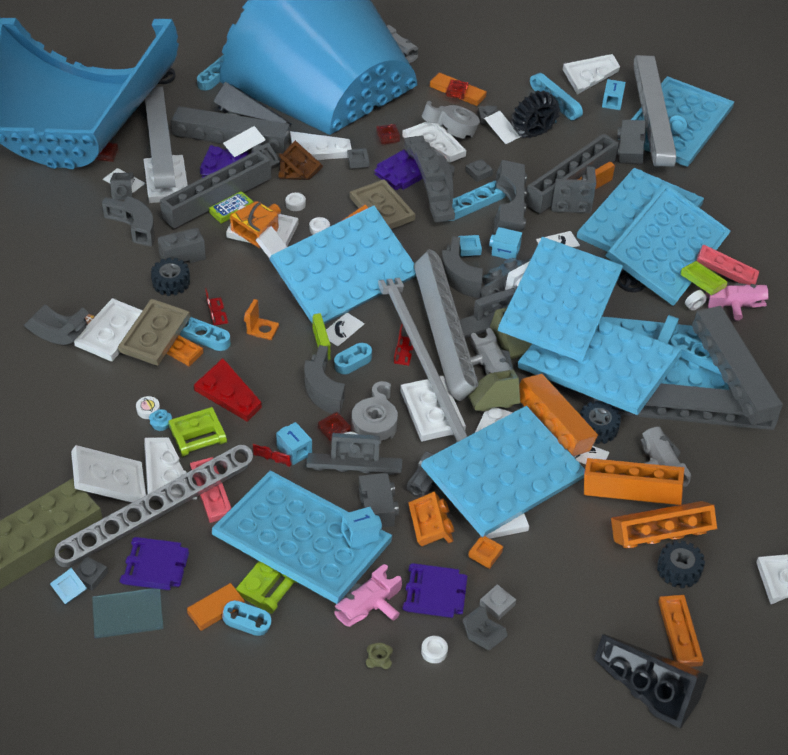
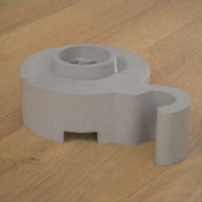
[422,101,480,139]
[352,381,398,444]

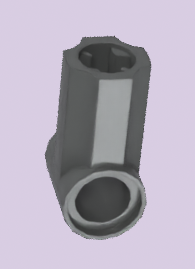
[407,451,435,498]

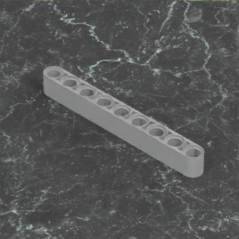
[634,55,676,167]
[145,86,176,189]
[414,249,478,401]
[55,445,253,567]

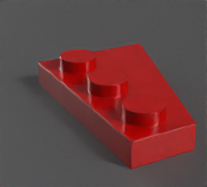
[194,358,262,422]

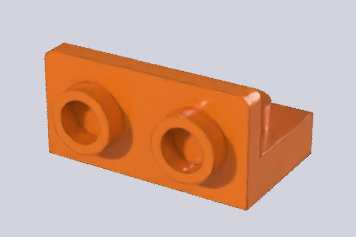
[408,492,454,547]

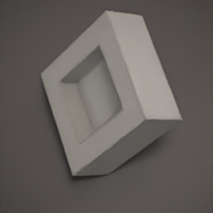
[480,584,516,621]

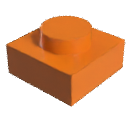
[469,536,503,569]

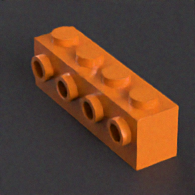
[519,374,598,456]
[584,458,685,505]
[611,501,717,548]

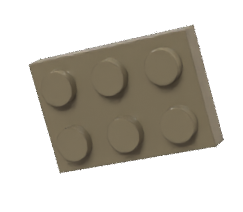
[350,179,415,229]
[118,299,191,366]

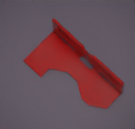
[205,288,228,326]
[394,324,414,366]
[253,444,292,467]

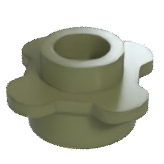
[366,643,393,669]

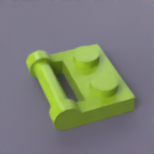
[168,407,227,457]
[236,561,298,614]

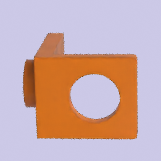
[244,299,279,340]

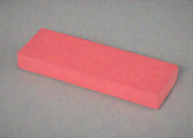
[696,245,759,285]
[190,457,232,523]

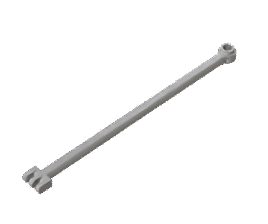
[378,278,468,442]

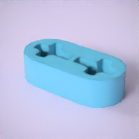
[334,343,372,374]
[222,601,271,636]

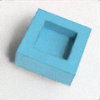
[458,235,482,256]
[50,568,87,605]

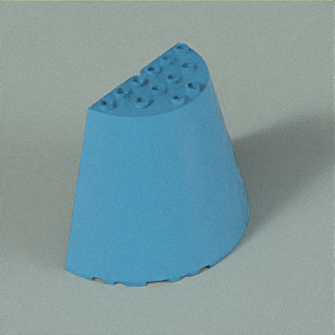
[220,0,418,135]
[0,18,179,169]

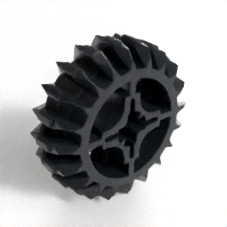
[511,90,561,138]

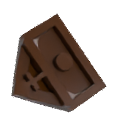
[279,140,324,180]

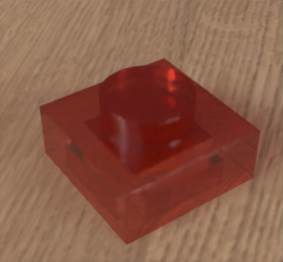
[446,79,469,100]
[377,124,400,144]
[95,143,118,162]
[318,412,351,442]

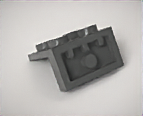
[551,167,596,213]

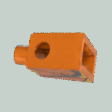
[230,202,281,248]

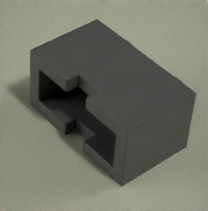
[617,120,646,164]
[157,227,206,263]
[359,473,399,527]

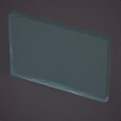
[92,588,164,638]

